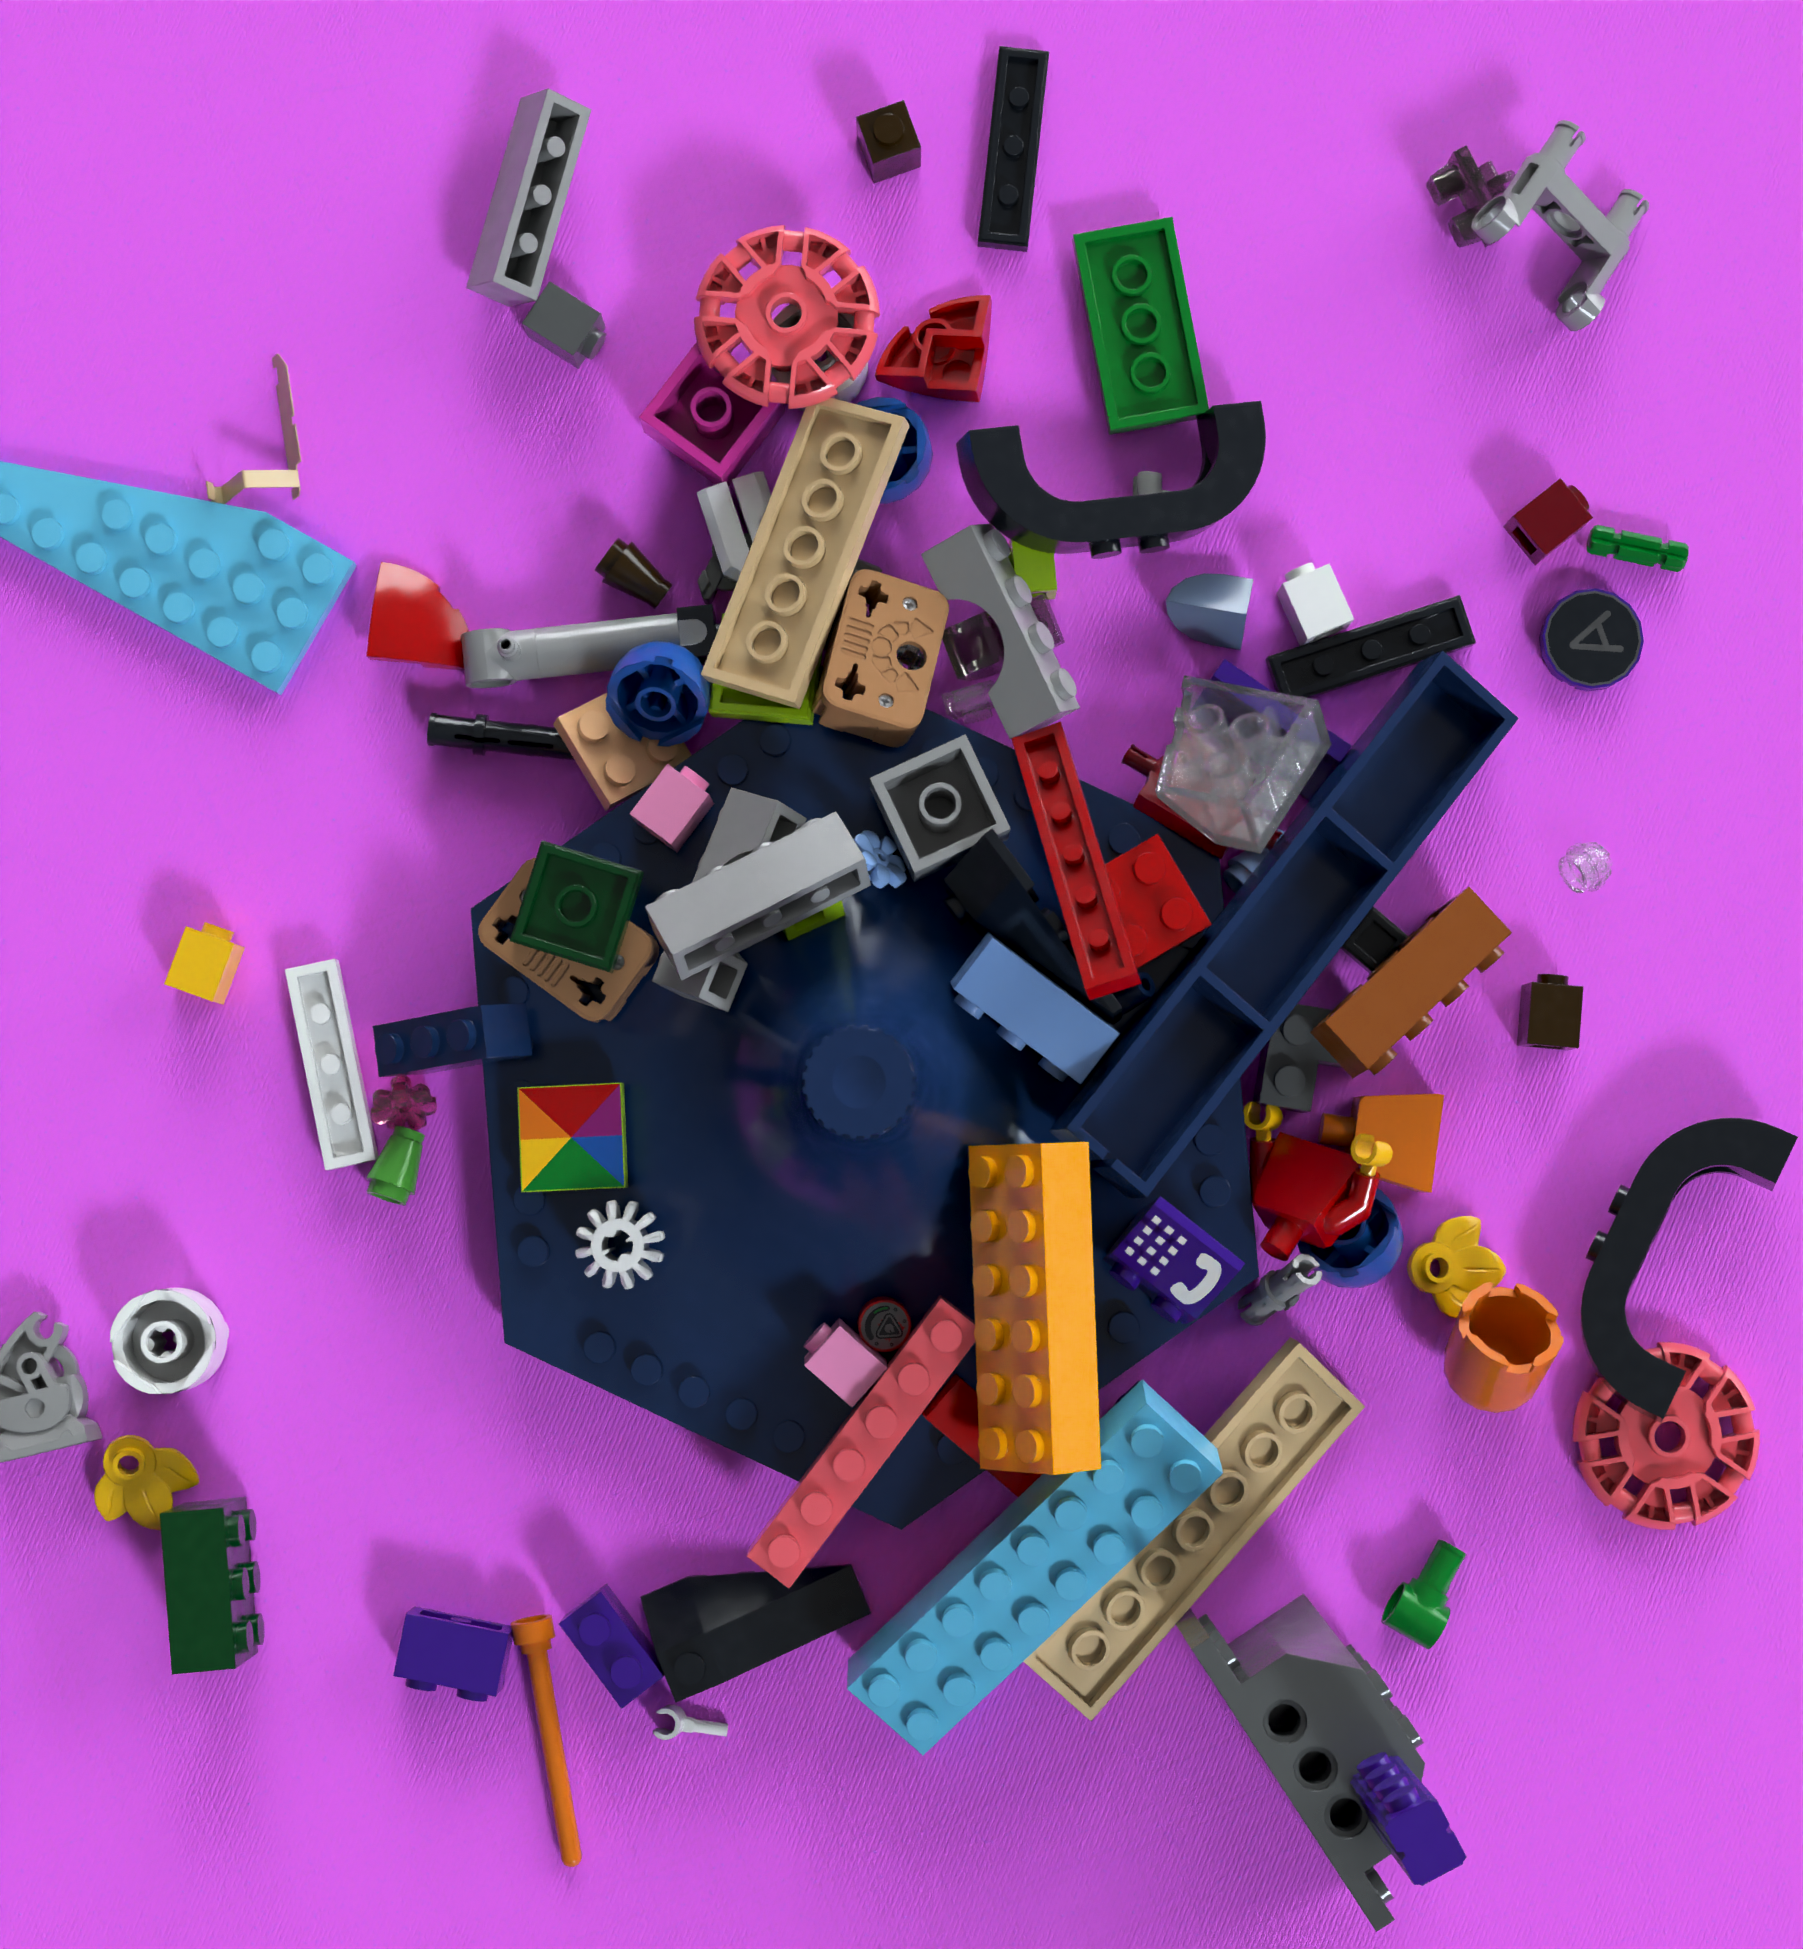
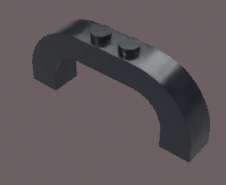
[956,401,1266,559]
[1581,1118,1798,1423]

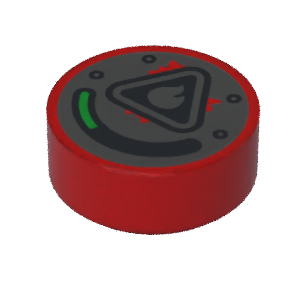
[857,1296,911,1352]

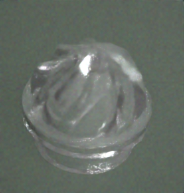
[1558,842,1613,893]

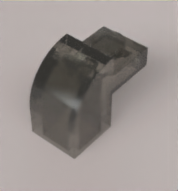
[942,594,1065,681]

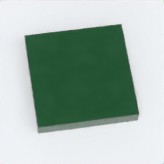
[510,840,644,973]

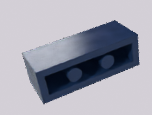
[373,1003,532,1077]

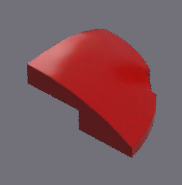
[875,295,992,402]
[367,562,469,670]

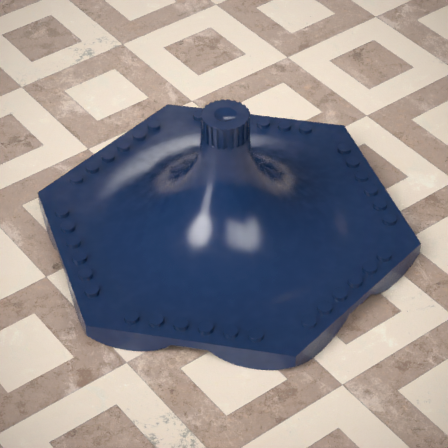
[471,666,1259,1530]

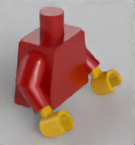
[1243,1101,1393,1261]

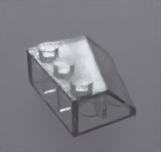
[1155,675,1332,854]

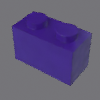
[559,1584,664,1709]
[393,1606,513,1702]

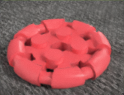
[694,225,880,409]
[1573,1342,1760,1530]

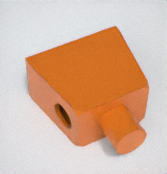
[1318,1094,1444,1193]

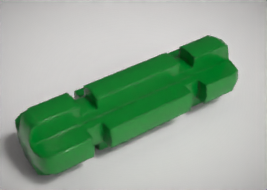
[1587,525,1689,572]

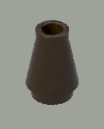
[595,538,673,609]

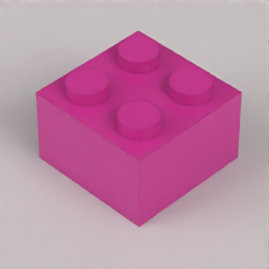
[639,342,785,487]

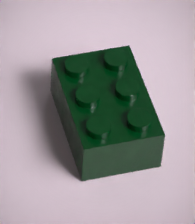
[160,1497,264,1674]

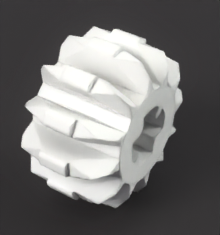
[575,1200,665,1289]

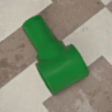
[1381,1539,1467,1649]

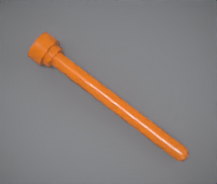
[511,1614,582,1867]

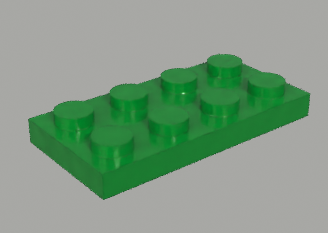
[1072,217,1209,435]

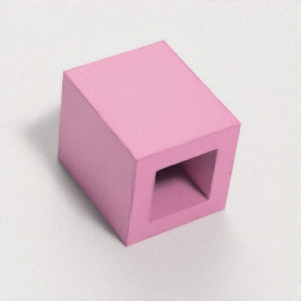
[630,764,714,853]
[803,1318,887,1407]

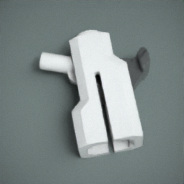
[697,471,771,605]

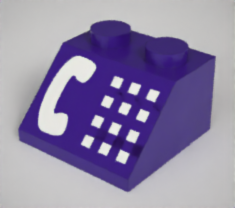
[1103,1196,1245,1324]

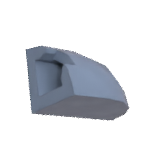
[1166,573,1254,650]

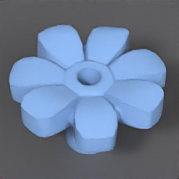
[853,830,907,889]

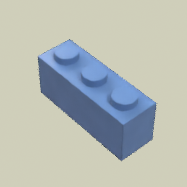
[950,932,1120,1084]

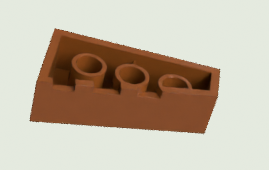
[1310,887,1512,1078]

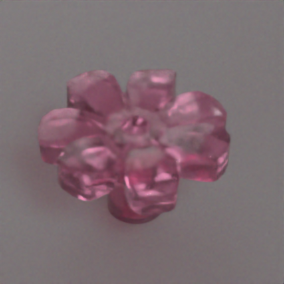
[371,1076,437,1130]

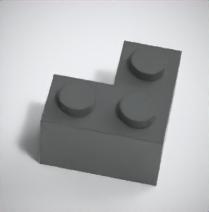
[1253,1004,1369,1113]

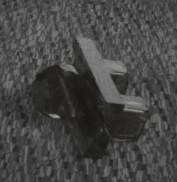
[1426,145,1516,248]

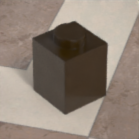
[856,100,921,183]
[1517,974,1583,1051]

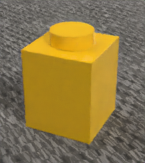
[164,922,245,1005]

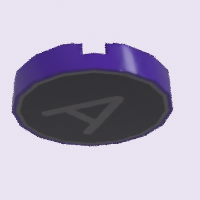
[1539,588,1644,691]

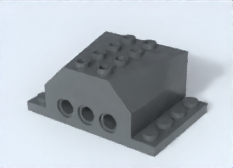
[1176,1594,1425,1932]

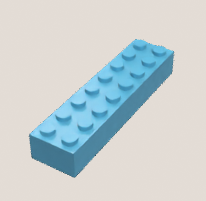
[847,1379,1223,1755]

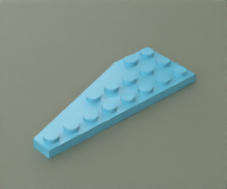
[0,461,357,695]

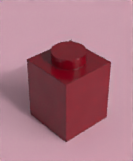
[1503,478,1593,565]

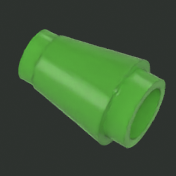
[366,1126,425,1206]

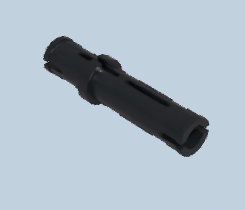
[427,713,576,762]

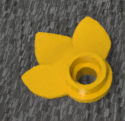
[1407,1216,1506,1318]
[94,1435,199,1530]

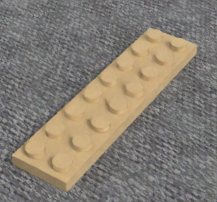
[1023,1337,1365,1721]

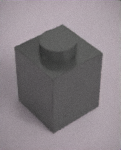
[522,281,606,369]

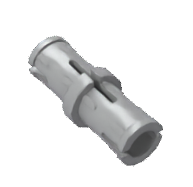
[1238,1254,1322,1326]

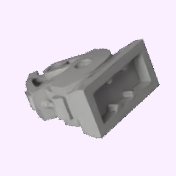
[0,1312,103,1463]

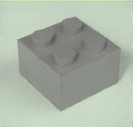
[870,734,1011,882]

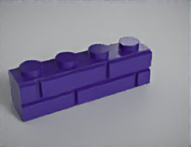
[1350,1752,1467,1886]

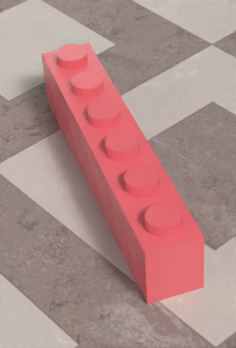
[747,1295,975,1588]

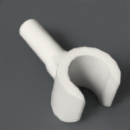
[653,1705,728,1740]

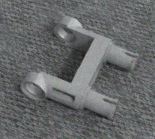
[1471,120,1650,331]

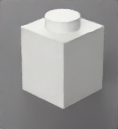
[1276,563,1354,646]

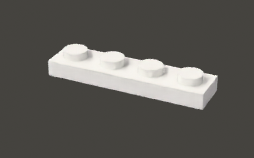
[285,959,379,1170]

